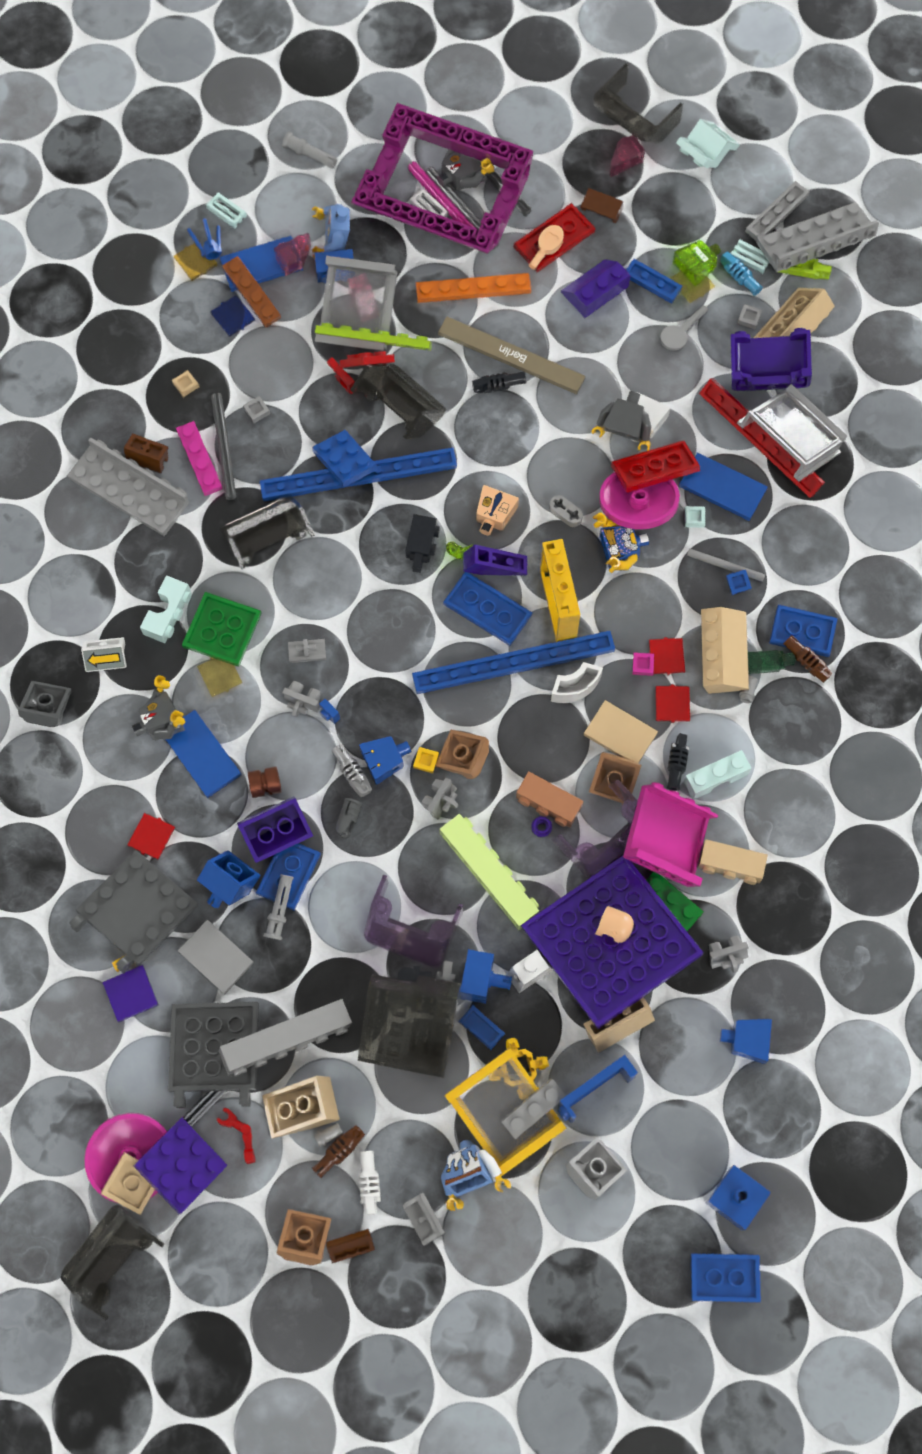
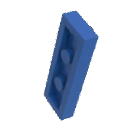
[626,259,682,304]

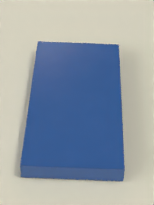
[219,236,303,292]
[679,452,768,521]
[443,572,533,646]
[165,710,242,798]

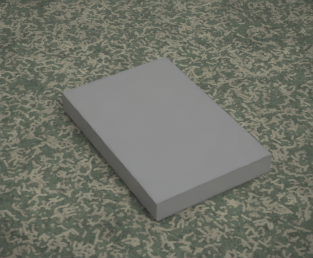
[178,920,254,994]

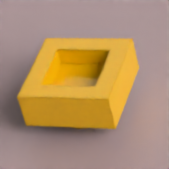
[413,747,439,773]

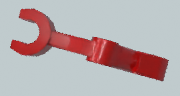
[217,1108,256,1164]

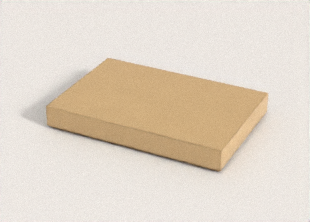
[584,700,658,763]

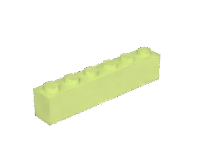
[440,814,539,930]

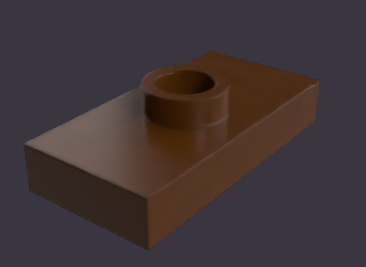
[326,1228,375,1264]

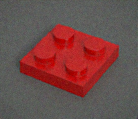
[340,351,395,368]

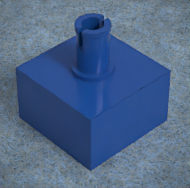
[197,850,261,908]
[460,949,512,1004]
[706,1165,771,1231]

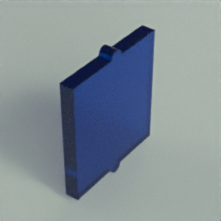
[210,295,255,337]

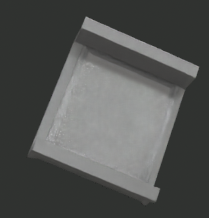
[315,256,397,351]
[737,384,847,481]

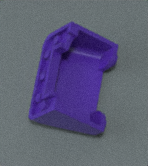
[731,328,812,391]

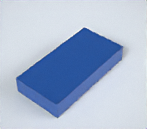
[458,1005,505,1050]

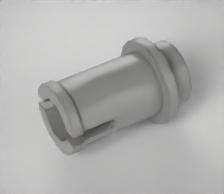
[739,676,758,703]
[314,1123,343,1147]

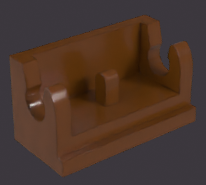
[580,188,623,223]
[124,433,168,474]

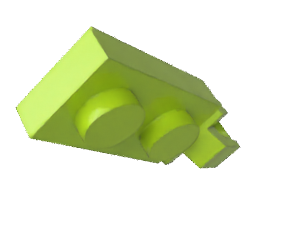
[778,258,832,280]

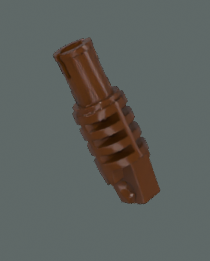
[783,635,832,683]
[312,1125,365,1179]

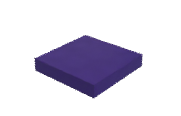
[103,965,159,1022]

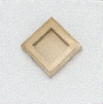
[172,370,199,397]

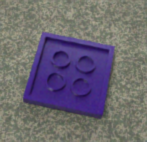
[133,1118,228,1215]

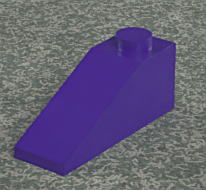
[463,545,527,576]

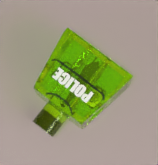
[673,240,721,287]

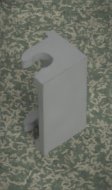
[402,1193,445,1246]

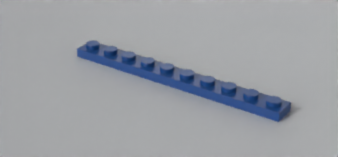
[260,447,457,501]
[412,631,615,694]

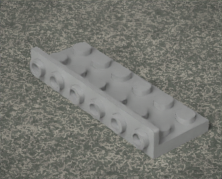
[756,202,879,272]
[67,438,189,536]

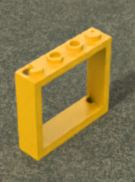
[540,539,580,642]

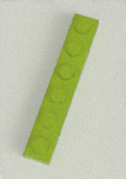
[315,323,432,351]

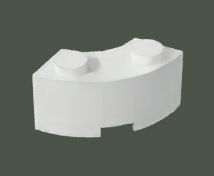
[551,662,603,703]

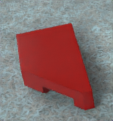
[327,357,356,394]

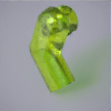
[446,541,473,559]

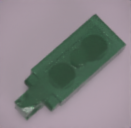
[748,650,796,674]

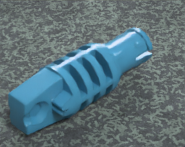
[720,251,763,296]

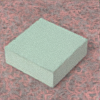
[684,506,705,528]

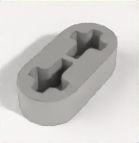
[549,495,583,527]

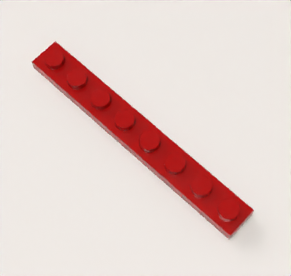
[699,378,825,498]

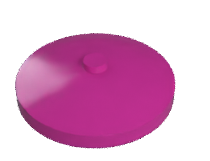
[600,472,680,529]
[84,1113,167,1203]

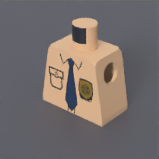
[476,485,519,536]

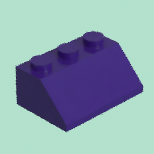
[561,259,630,318]
[237,796,313,863]

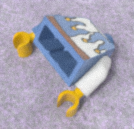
[441,1140,511,1211]

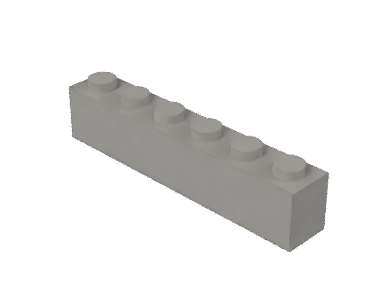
[219,999,352,1076]

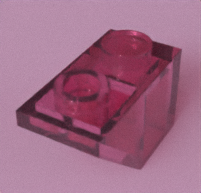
[274,233,311,276]

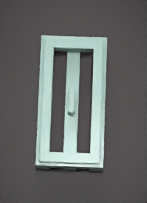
[206,193,247,228]
[730,239,770,274]

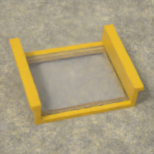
[444,1048,567,1176]

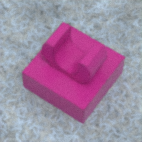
[632,652,654,676]

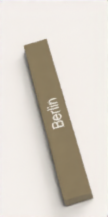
[438,317,585,394]

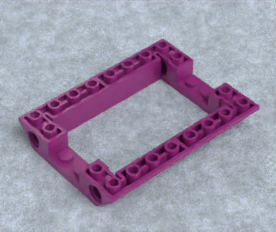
[351,103,534,254]

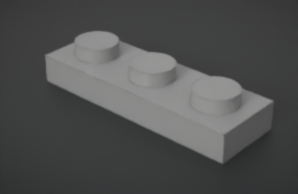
[501,1078,566,1139]

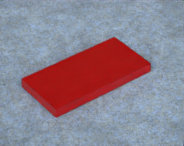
[513,203,596,273]
[611,440,700,493]

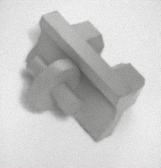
[288,639,326,663]
[282,681,321,717]
[421,778,458,819]
[709,936,749,973]

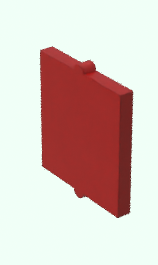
[649,637,685,675]
[655,684,690,723]
[127,813,175,860]

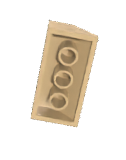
[754,288,835,338]
[701,607,749,694]

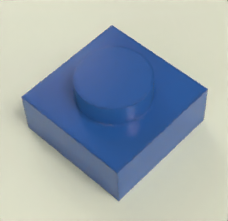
[726,569,752,595]
[319,699,340,724]

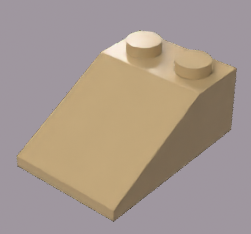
[262,1076,340,1139]

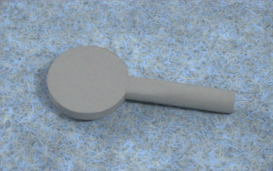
[660,305,708,351]

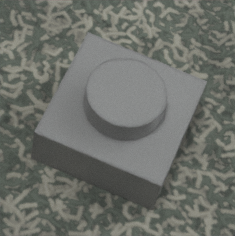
[737,304,762,330]
[243,396,270,423]

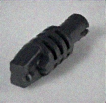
[472,371,526,393]
[667,733,689,791]

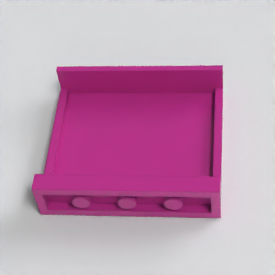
[623,782,718,887]

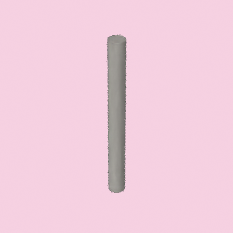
[687,548,765,582]

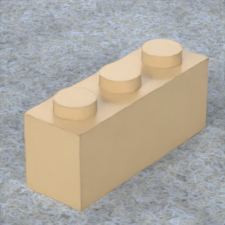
[698,839,768,885]
[584,997,655,1053]

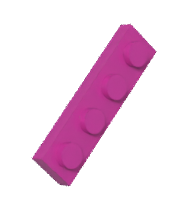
[176,421,223,496]

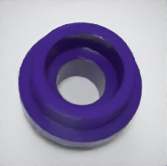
[531,816,552,837]

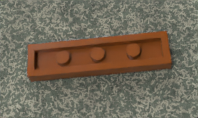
[222,256,281,328]

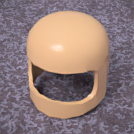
[595,906,634,943]

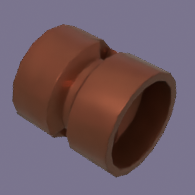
[248,766,282,798]

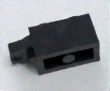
[405,514,440,573]

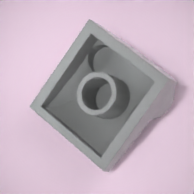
[566,1137,628,1200]

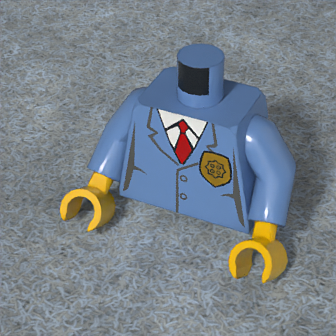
[312,204,350,258]

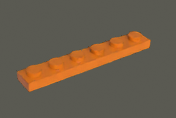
[416,273,531,303]

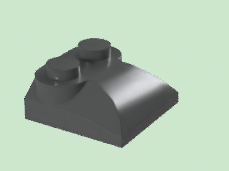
[18,681,71,727]

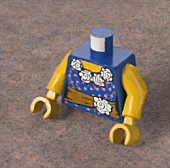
[593,513,649,573]

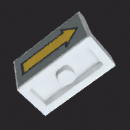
[81,637,127,672]

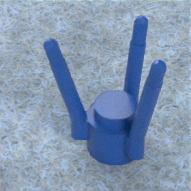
[187,218,222,260]

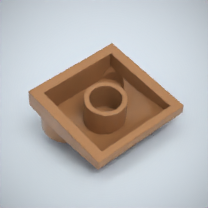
[435,729,489,779]
[589,752,642,805]
[277,1209,332,1265]

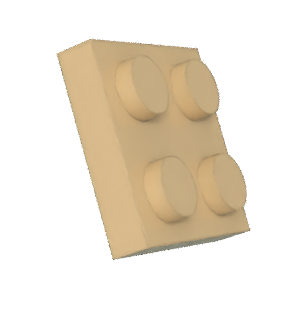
[101,1152,155,1215]

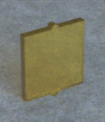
[173,240,218,281]
[670,262,715,303]
[197,658,242,697]

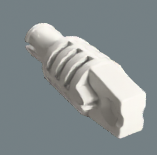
[359,1151,381,1215]

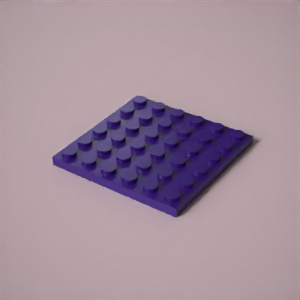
[521,856,703,1029]

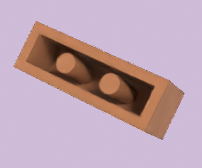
[516,771,584,828]

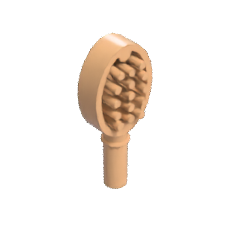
[529,225,564,270]

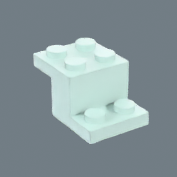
[676,119,740,168]

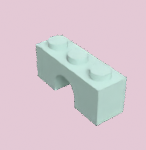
[140,575,192,643]
[683,750,751,800]

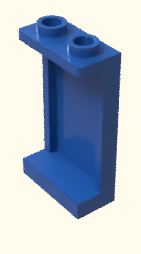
[557,1055,638,1123]

